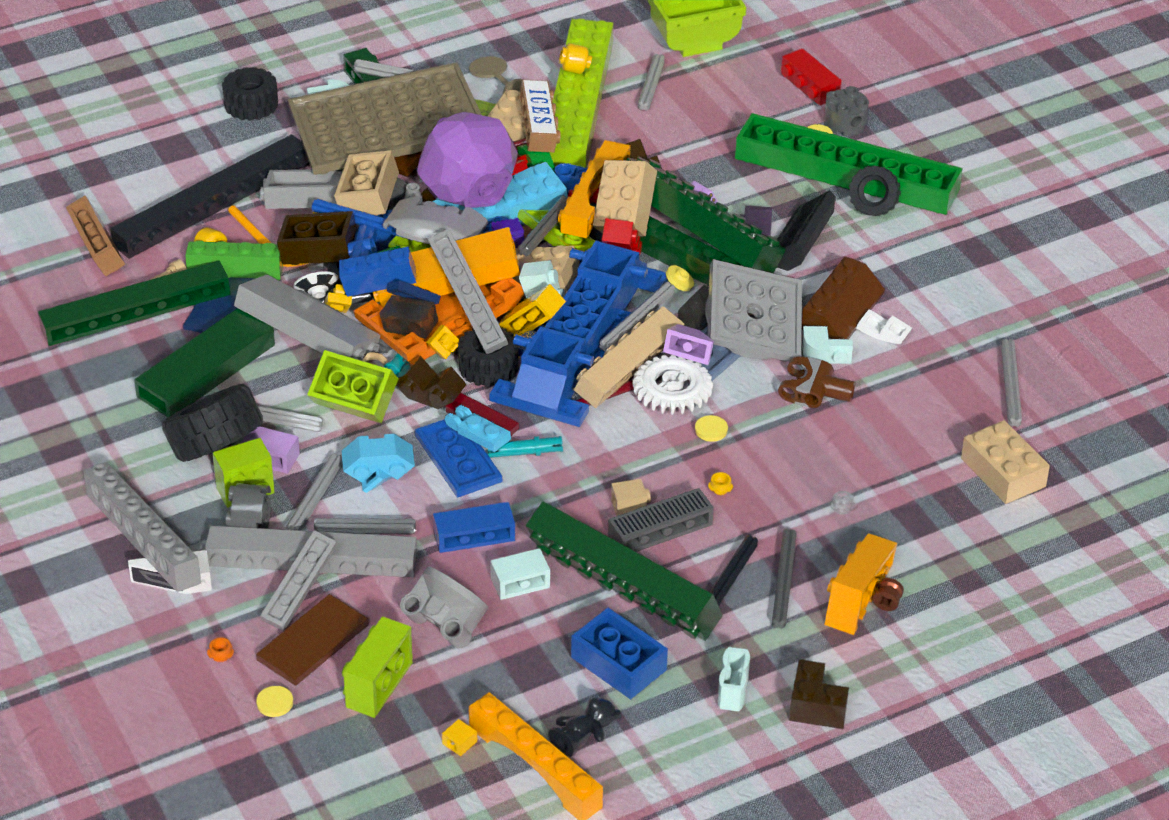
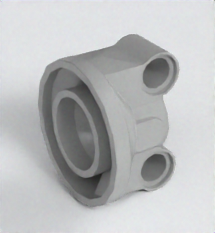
[400,567,489,648]

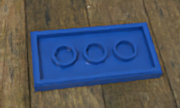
[415,419,503,498]

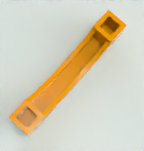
[558,140,630,238]
[469,692,603,820]

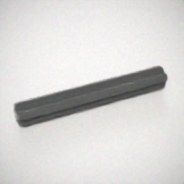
[314,518,416,534]

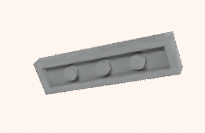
[260,530,338,631]

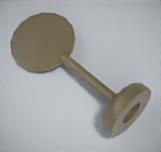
[469,56,523,94]

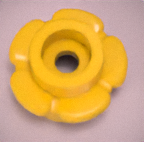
[708,472,733,495]

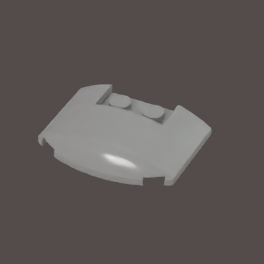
[383,196,488,244]

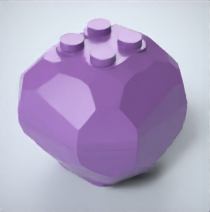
[417,112,518,208]

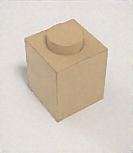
[611,479,651,516]

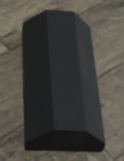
[777,190,835,271]

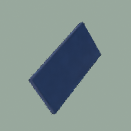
[183,278,256,333]

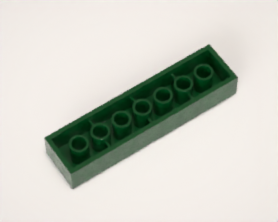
[626,157,786,274]
[525,501,723,641]

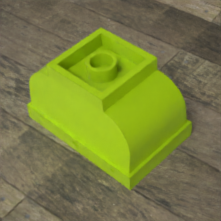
[648,0,746,57]

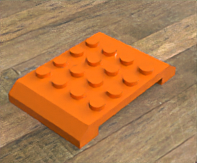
[353,278,524,362]

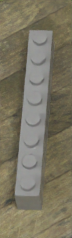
[205,526,417,578]

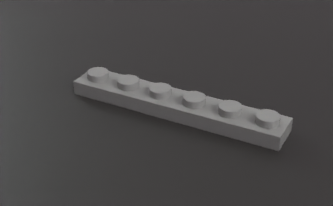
[428,229,508,354]

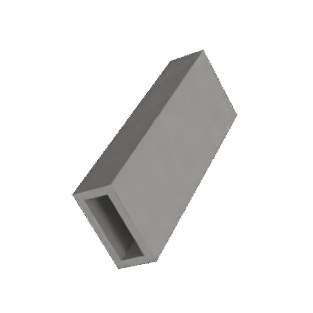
[234,275,381,361]

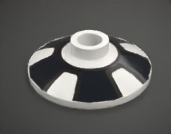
[293,271,340,299]

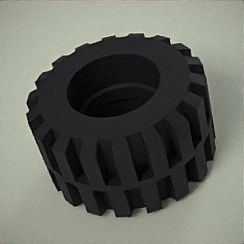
[222,67,278,121]
[458,327,519,387]

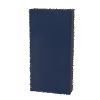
[387,280,441,307]

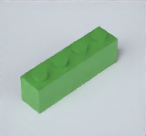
[186,241,283,281]

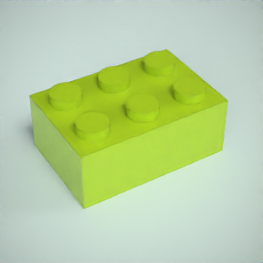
[307,350,398,424]
[342,616,413,718]

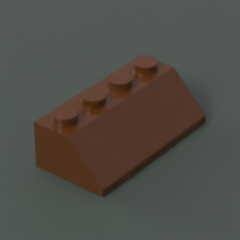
[801,256,885,340]

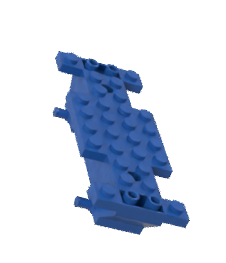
[489,241,668,427]

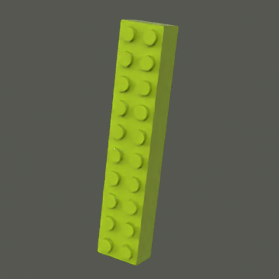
[550,19,614,168]

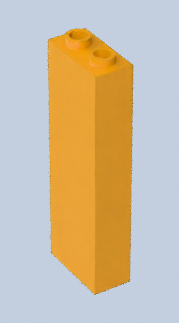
[373,227,520,310]

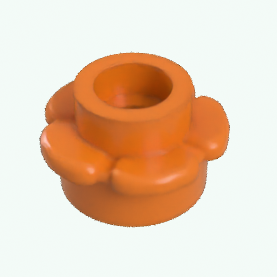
[207,637,234,662]

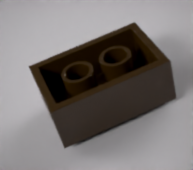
[277,211,357,265]

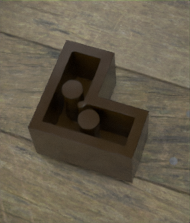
[789,659,849,729]

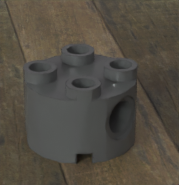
[824,86,869,136]
[226,483,271,529]

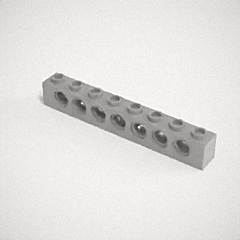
[83,462,201,592]

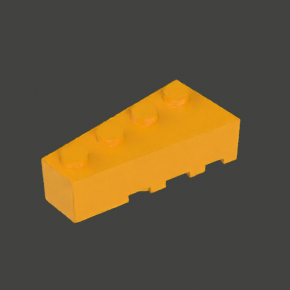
[824,533,897,635]

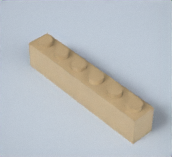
[574,306,684,408]

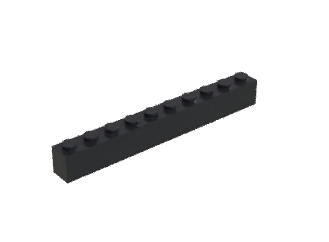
[110,134,309,259]

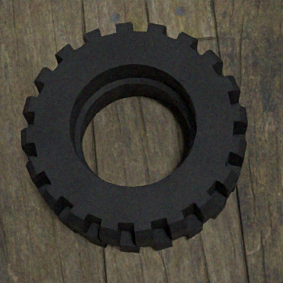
[162,384,263,462]

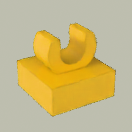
[324,284,352,313]
[426,325,460,359]

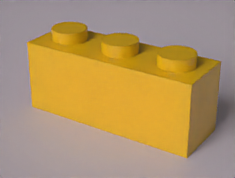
[498,284,566,337]

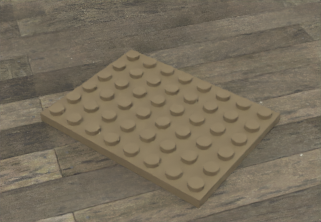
[288,62,482,175]

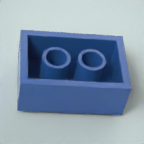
[571,608,668,700]

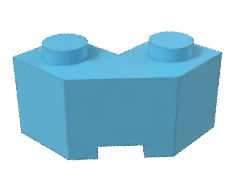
[341,434,415,483]

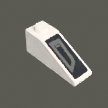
[128,550,212,594]

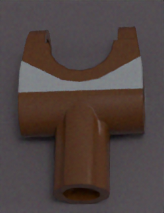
[778,357,856,408]

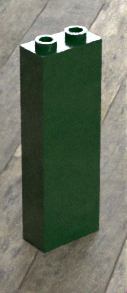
[134,308,275,417]

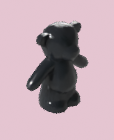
[548,698,622,757]

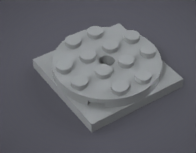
[705,259,802,362]

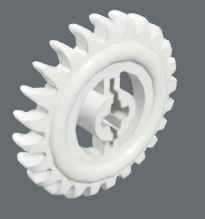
[633,355,713,415]

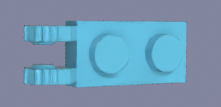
[444,405,511,452]

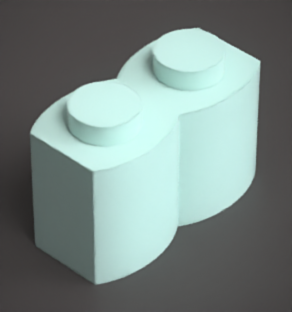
[718,647,750,711]

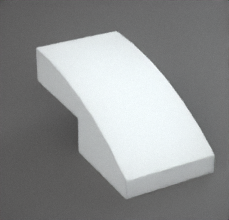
[856,309,912,344]

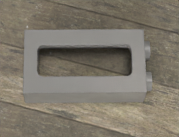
[260,169,344,209]

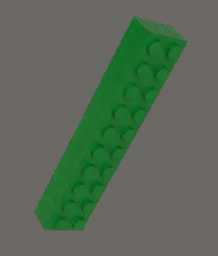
[735,113,963,215]

